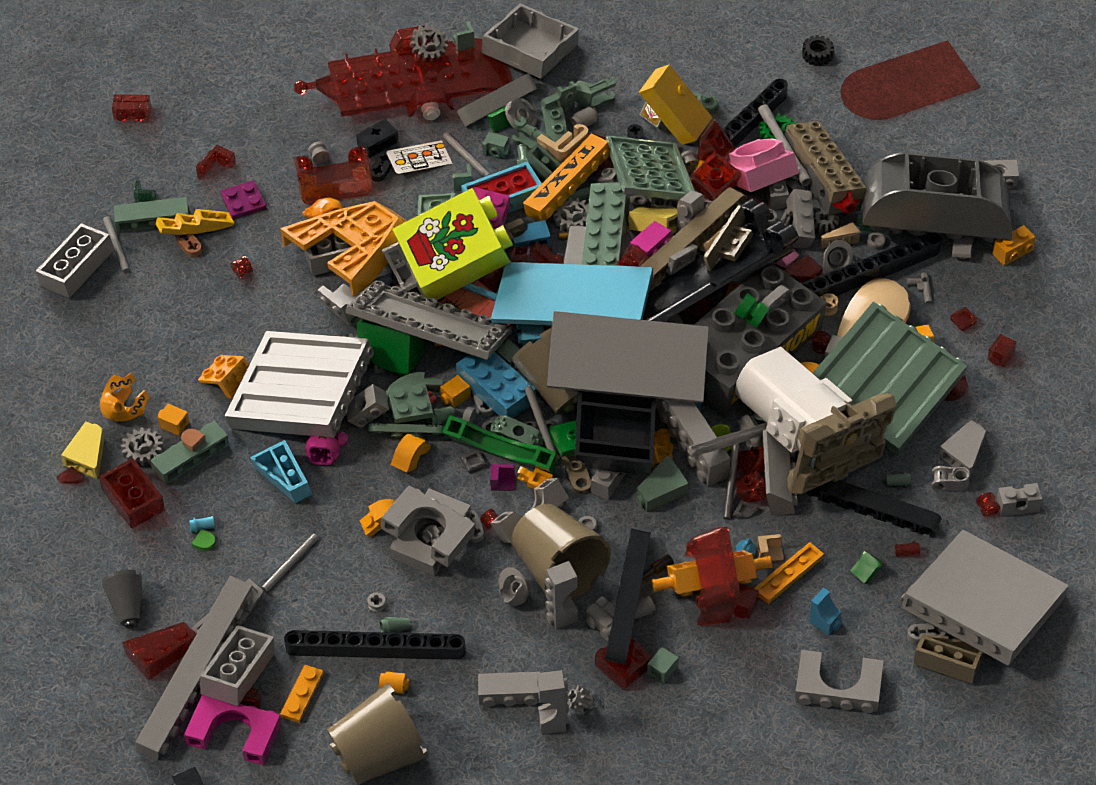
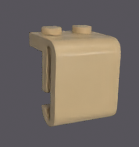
[537,124,588,164]

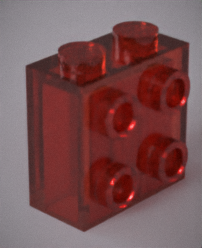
[595,638,653,691]

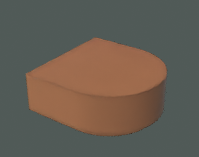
[181,429,205,451]

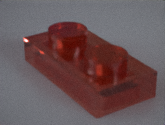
[532,242,565,264]

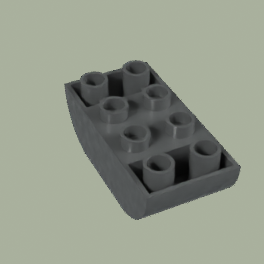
[863,152,1012,243]

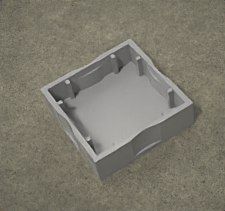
[481,3,579,78]

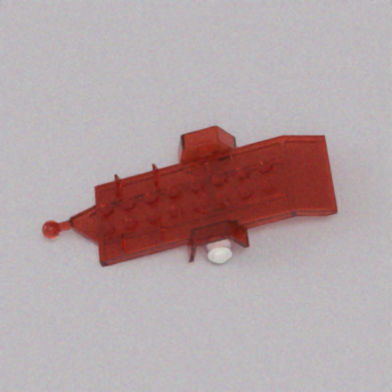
[293,26,513,120]

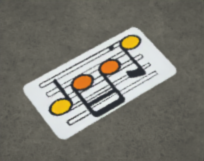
[386,140,452,174]

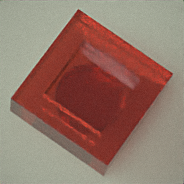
[950,307,977,331]

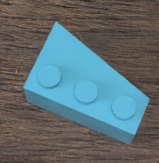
[250,440,313,503]

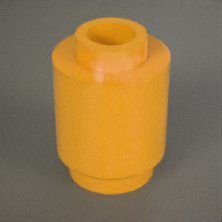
[379,672,410,694]

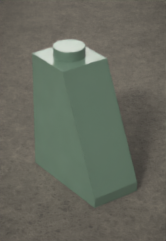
[636,456,689,512]

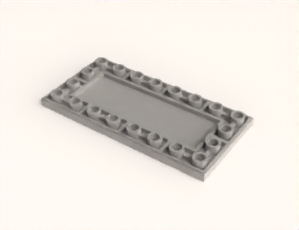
[345,281,513,360]
[547,311,708,403]

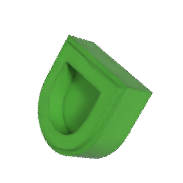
[192,529,216,551]

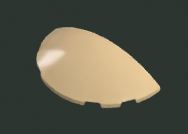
[837,278,911,337]

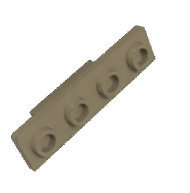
[704,205,753,271]

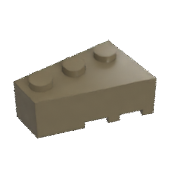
[914,634,985,684]

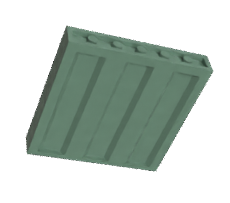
[813,301,967,456]

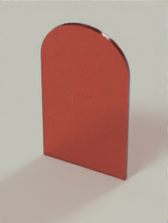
[841,40,980,120]

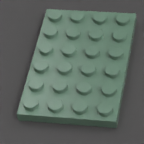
[606,135,695,200]

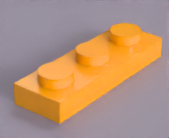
[280,665,324,723]

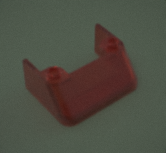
[685,527,740,625]

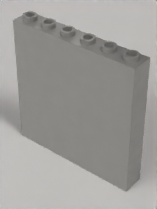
[901,530,1069,666]

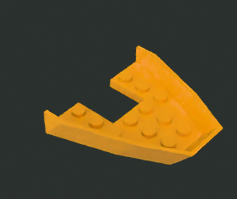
[280,201,407,296]

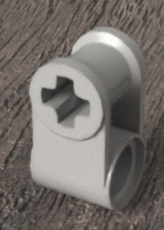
[931,466,970,492]

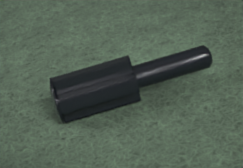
[642,554,674,581]

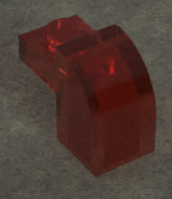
[616,245,650,267]

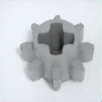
[422,525,444,546]
[568,685,593,713]

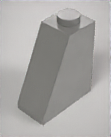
[939,420,986,477]

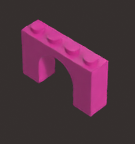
[184,695,282,766]

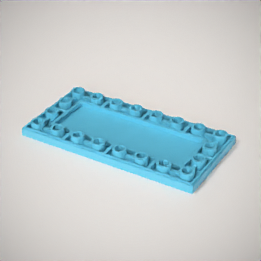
[491,262,653,325]

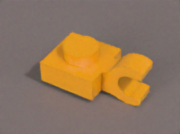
[517,467,553,489]

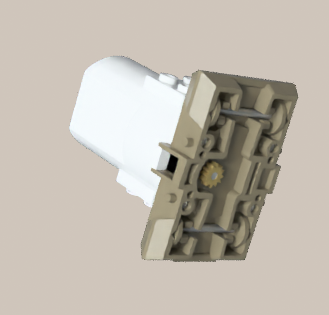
[735,347,896,494]

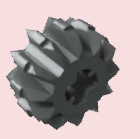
[813,208,840,238]

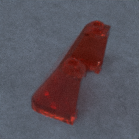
[293,146,373,204]

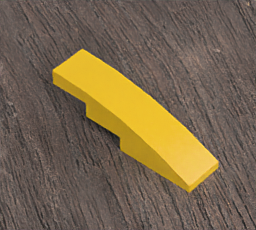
[156,209,234,235]

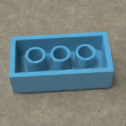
[456,352,536,418]

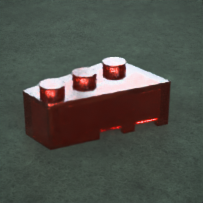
[122,622,196,681]

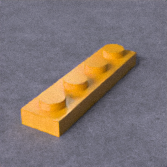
[754,542,824,605]

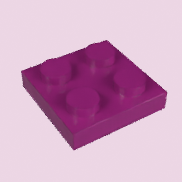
[220,180,266,219]

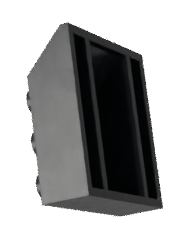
[575,391,656,475]

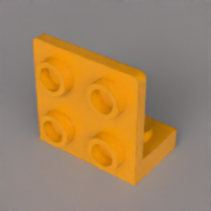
[198,355,249,399]

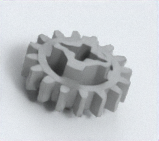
[410,23,448,62]
[553,198,589,232]
[121,427,164,466]

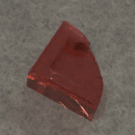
[56,466,84,484]

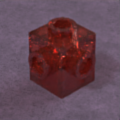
[736,471,767,503]

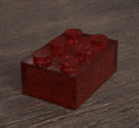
[99,458,165,529]

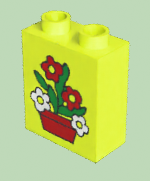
[393,188,513,300]

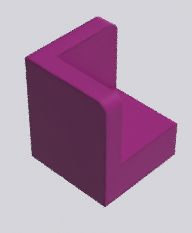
[490,464,515,491]

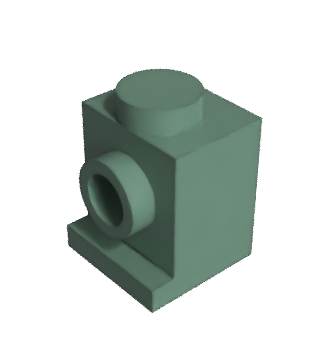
[482,132,511,158]

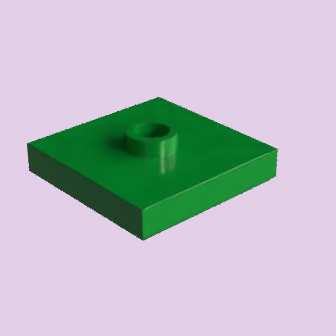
[548,421,576,457]

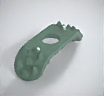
[491,415,545,448]

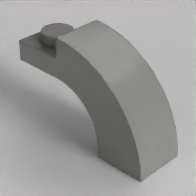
[383,242,427,298]

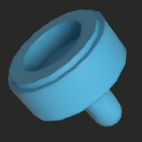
[736,538,756,557]

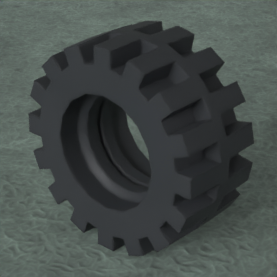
[802,35,834,66]

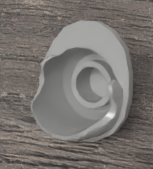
[499,567,531,606]

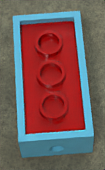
[461,161,542,213]

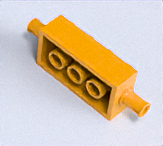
[652,550,772,596]

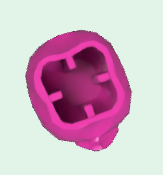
[305,432,348,466]

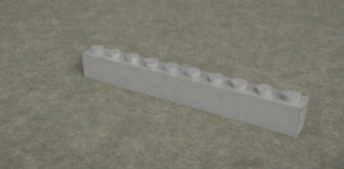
[136,576,254,760]

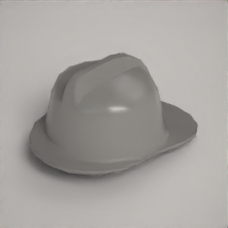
[823,240,853,274]

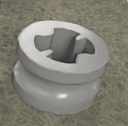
[367,592,386,612]

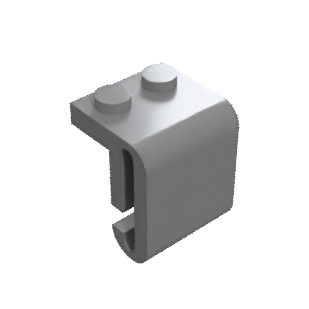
[318,283,364,327]

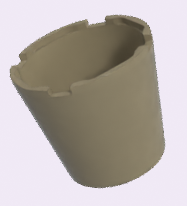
[512,328,578,415]
[512,504,611,601]
[327,683,429,785]

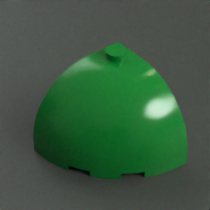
[357,319,429,375]

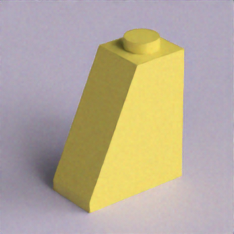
[628,207,679,234]
[61,421,105,479]

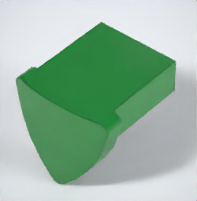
[488,106,511,132]
[850,551,883,584]

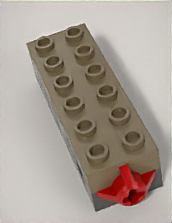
[785,121,866,215]

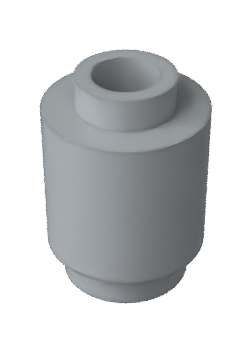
[571,107,598,127]

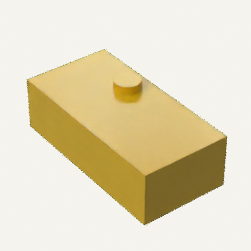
[639,64,713,145]

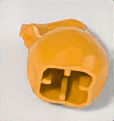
[302,198,343,218]

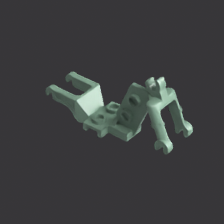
[512,77,617,150]

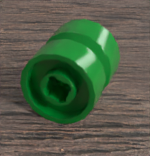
[733,293,770,329]

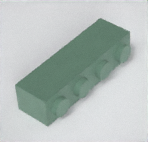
[114,197,189,233]
[150,421,229,485]

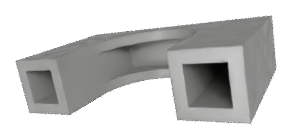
[381,486,475,567]
[390,489,472,576]
[795,650,884,713]

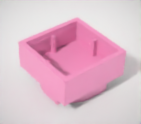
[723,139,799,192]

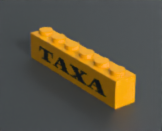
[523,133,610,221]

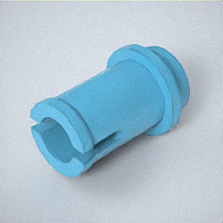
[189,516,215,533]

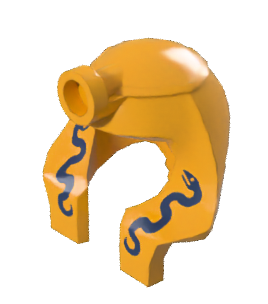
[99,373,150,422]

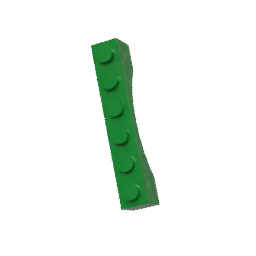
[442,415,560,475]

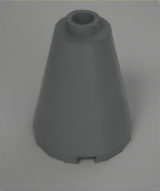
[102,570,142,628]

